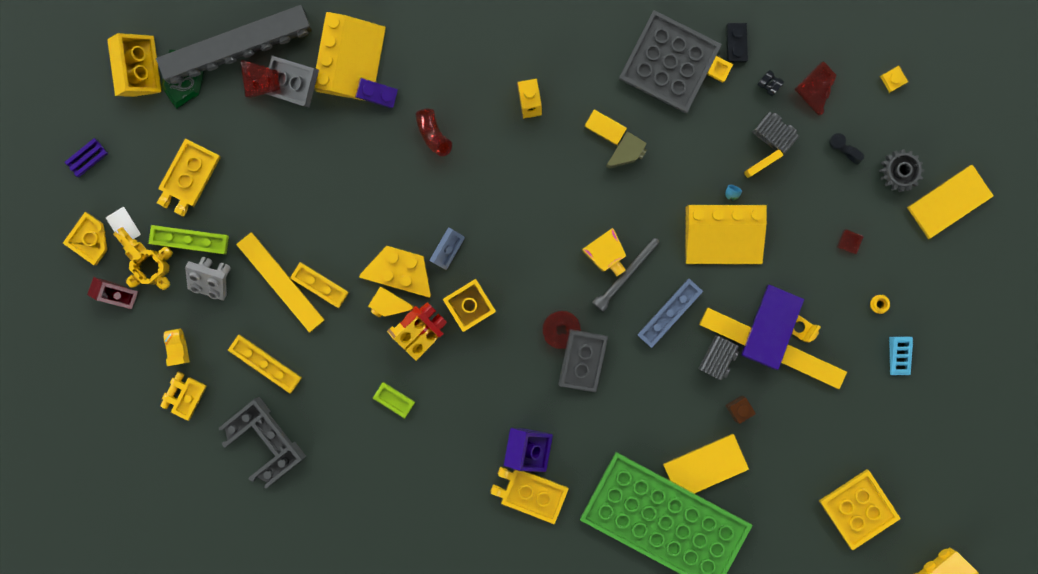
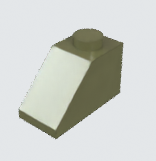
[606,131,647,168]

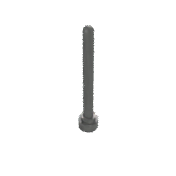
[592,238,659,312]

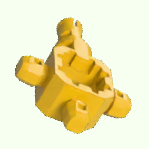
[113,227,173,290]

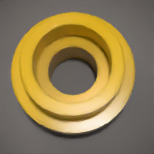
[870,295,890,314]

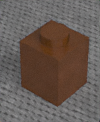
[725,395,756,424]

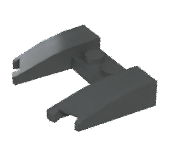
[219,397,306,488]

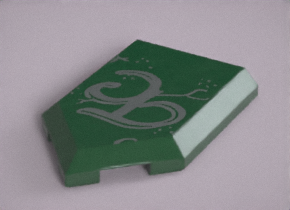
[161,49,204,109]

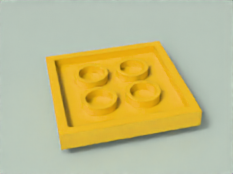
[819,469,901,550]

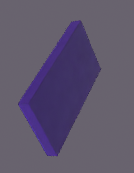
[741,285,804,370]

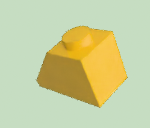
[368,287,414,317]

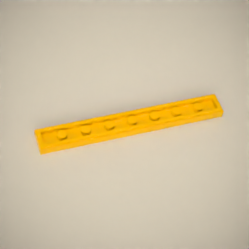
[699,308,847,389]

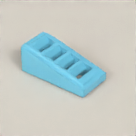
[889,336,913,375]

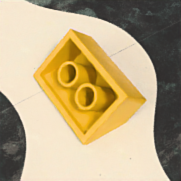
[107,33,162,97]
[915,547,979,574]

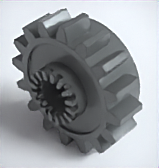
[879,149,924,192]

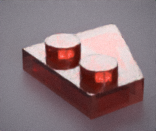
[241,60,280,98]
[795,61,836,115]

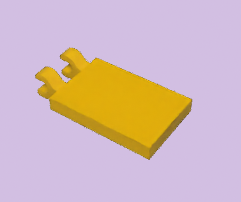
[157,139,221,217]
[490,467,569,524]

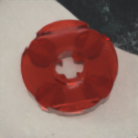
[543,311,581,349]

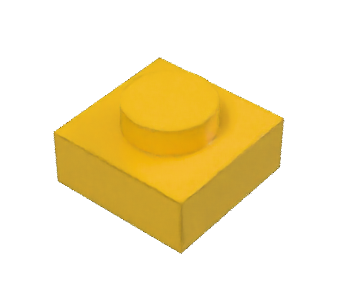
[707,56,733,83]
[880,66,908,93]

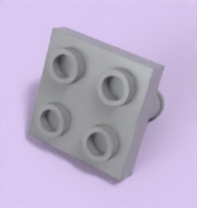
[185,257,231,301]

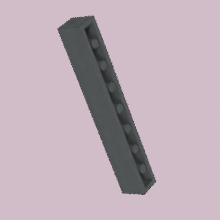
[156,5,312,84]

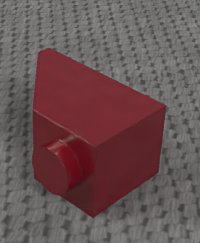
[87,277,138,309]

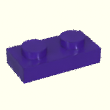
[355,78,398,108]

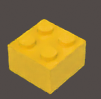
[443,279,497,332]

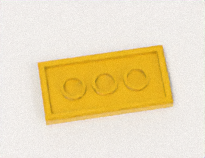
[907,164,994,239]
[663,434,749,493]

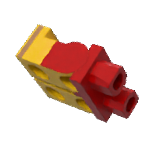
[387,302,447,361]

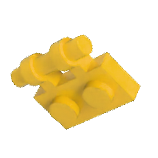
[160,371,207,421]

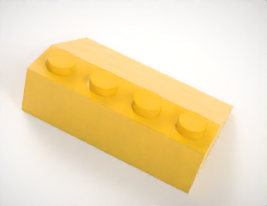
[314,12,386,101]
[686,205,767,264]

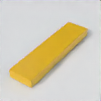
[228,335,302,394]

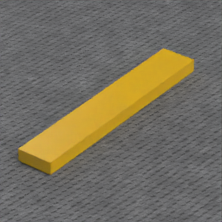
[236,232,325,332]

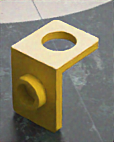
[792,315,821,342]

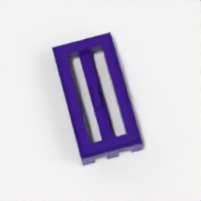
[65,138,108,177]

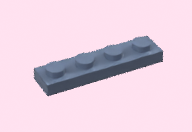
[637,278,703,348]

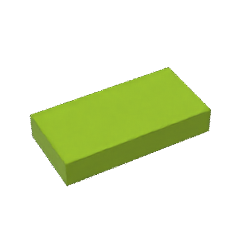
[373,382,415,419]

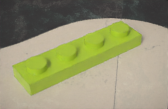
[148,225,229,254]

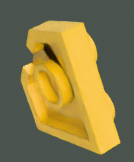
[63,212,108,266]

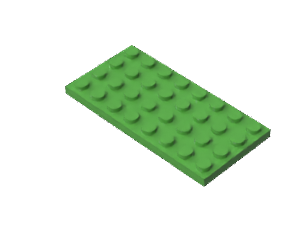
[580,452,753,574]

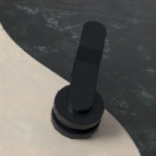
[829,133,864,164]

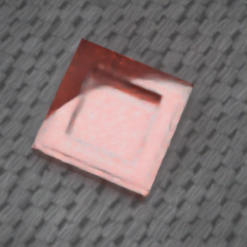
[837,229,864,254]

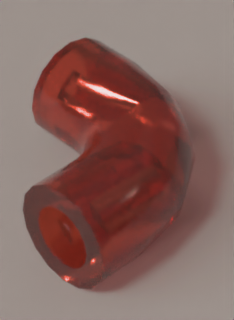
[415,108,452,157]

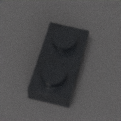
[726,23,748,63]

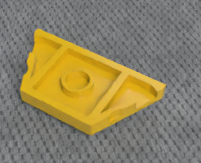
[359,246,431,298]

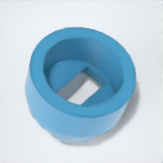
[725,185,742,201]

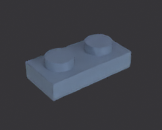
[429,227,465,270]

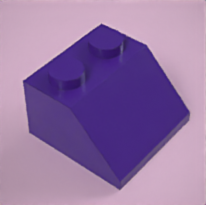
[504,428,553,472]

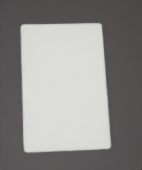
[106,207,141,239]

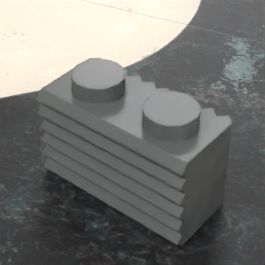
[752,112,799,155]
[698,335,739,380]

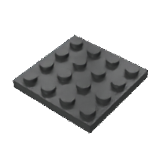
[619,10,722,113]

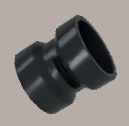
[757,70,784,96]

